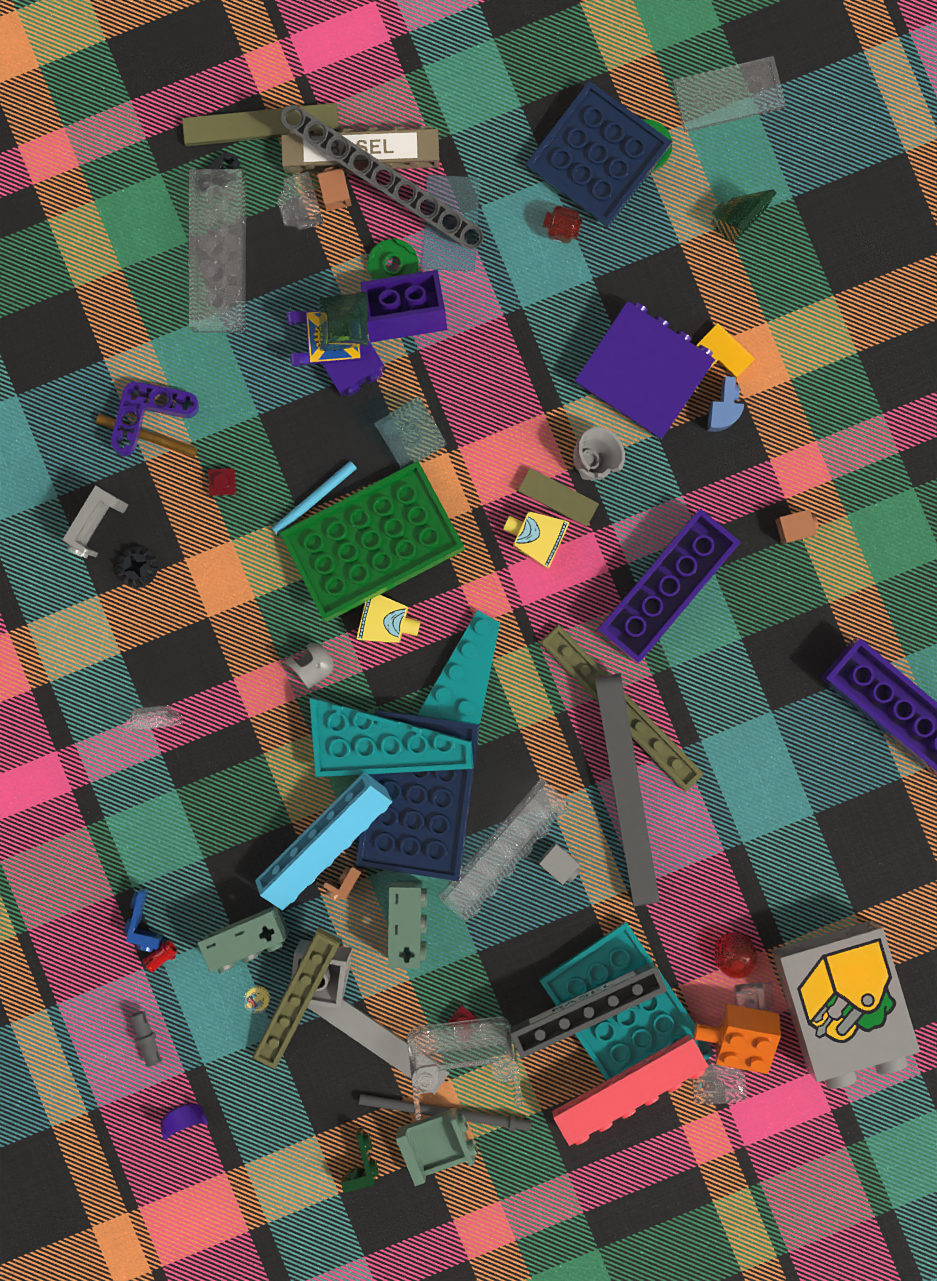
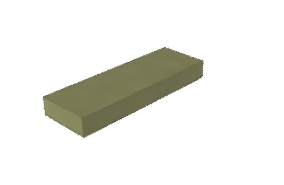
[518,468,599,527]

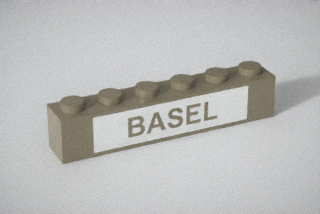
[281,126,440,173]

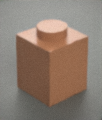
[317,167,352,211]
[775,509,819,545]

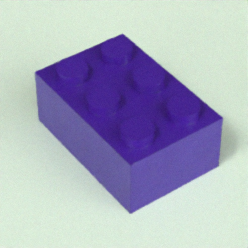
[360,270,448,343]

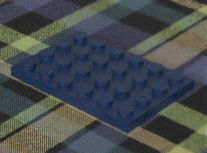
[356,709,480,881]

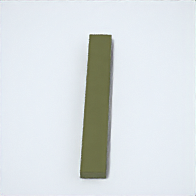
[540,624,704,792]

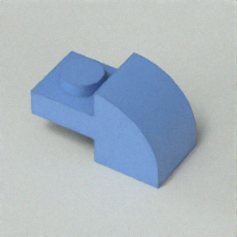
[707,376,744,432]

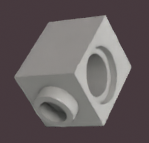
[538,842,580,885]

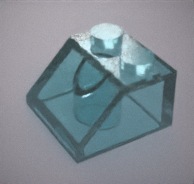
[374,396,447,469]

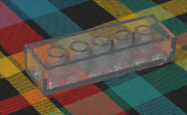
[189,169,246,333]

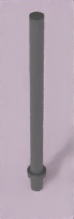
[359,1094,532,1132]

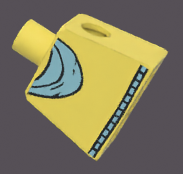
[503,511,569,570]
[357,595,421,643]

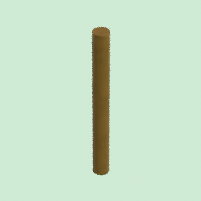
[96,414,198,457]

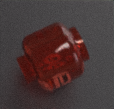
[542,205,582,244]

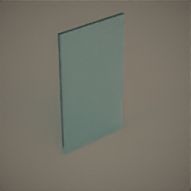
[422,175,480,272]

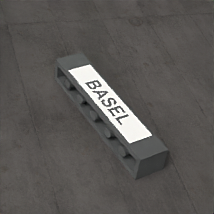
[509,961,668,1059]

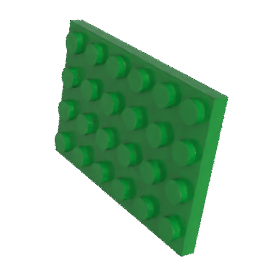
[280,461,466,623]

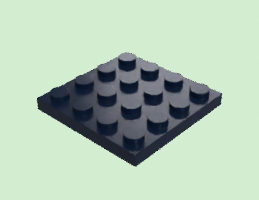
[525,81,672,228]

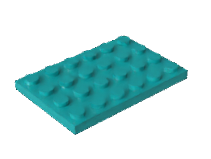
[539,921,715,1081]

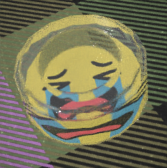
[244,986,270,1013]

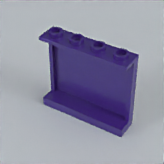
[575,301,715,440]

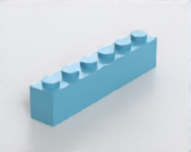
[255,772,392,910]

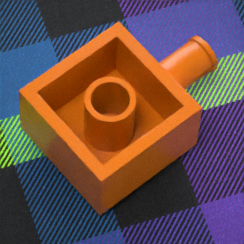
[694,1004,781,1074]

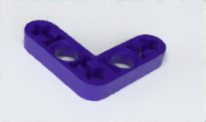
[111,382,199,456]

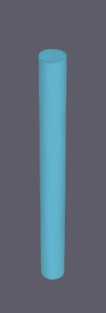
[272,461,357,535]

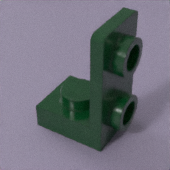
[341,1127,379,1193]

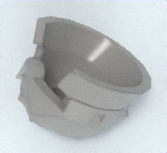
[573,427,625,481]

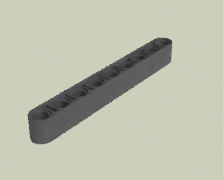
[281,105,483,249]
[595,673,660,906]

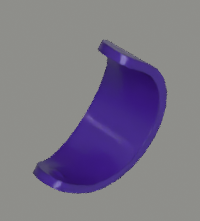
[160,1103,208,1140]

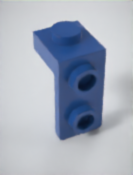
[124,888,164,952]

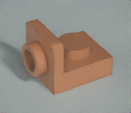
[323,865,363,900]

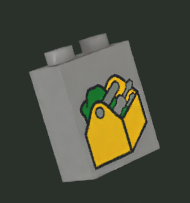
[771,921,920,1089]

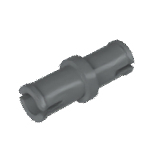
[129,1011,162,1067]

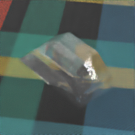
[277,172,324,230]
[125,705,182,731]
[733,982,774,1011]
[692,1064,747,1105]

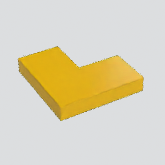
[696,323,755,379]

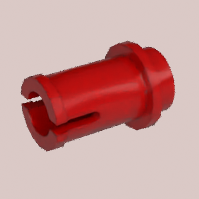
[143,940,178,972]

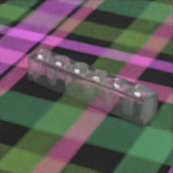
[439,778,570,922]

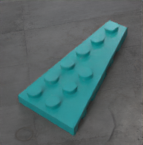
[418,610,500,724]
[310,697,473,777]

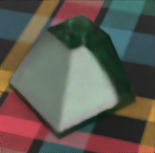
[710,189,777,244]
[319,292,368,352]

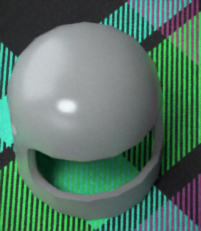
[284,643,334,689]

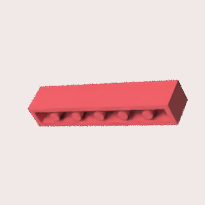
[552,1034,709,1146]

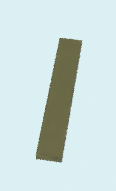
[182,103,340,146]
[252,928,342,1069]

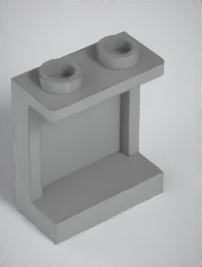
[62,486,128,559]

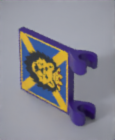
[286,307,362,367]

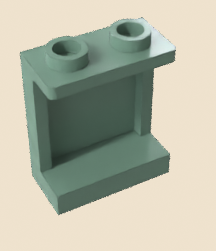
[396,1107,478,1186]

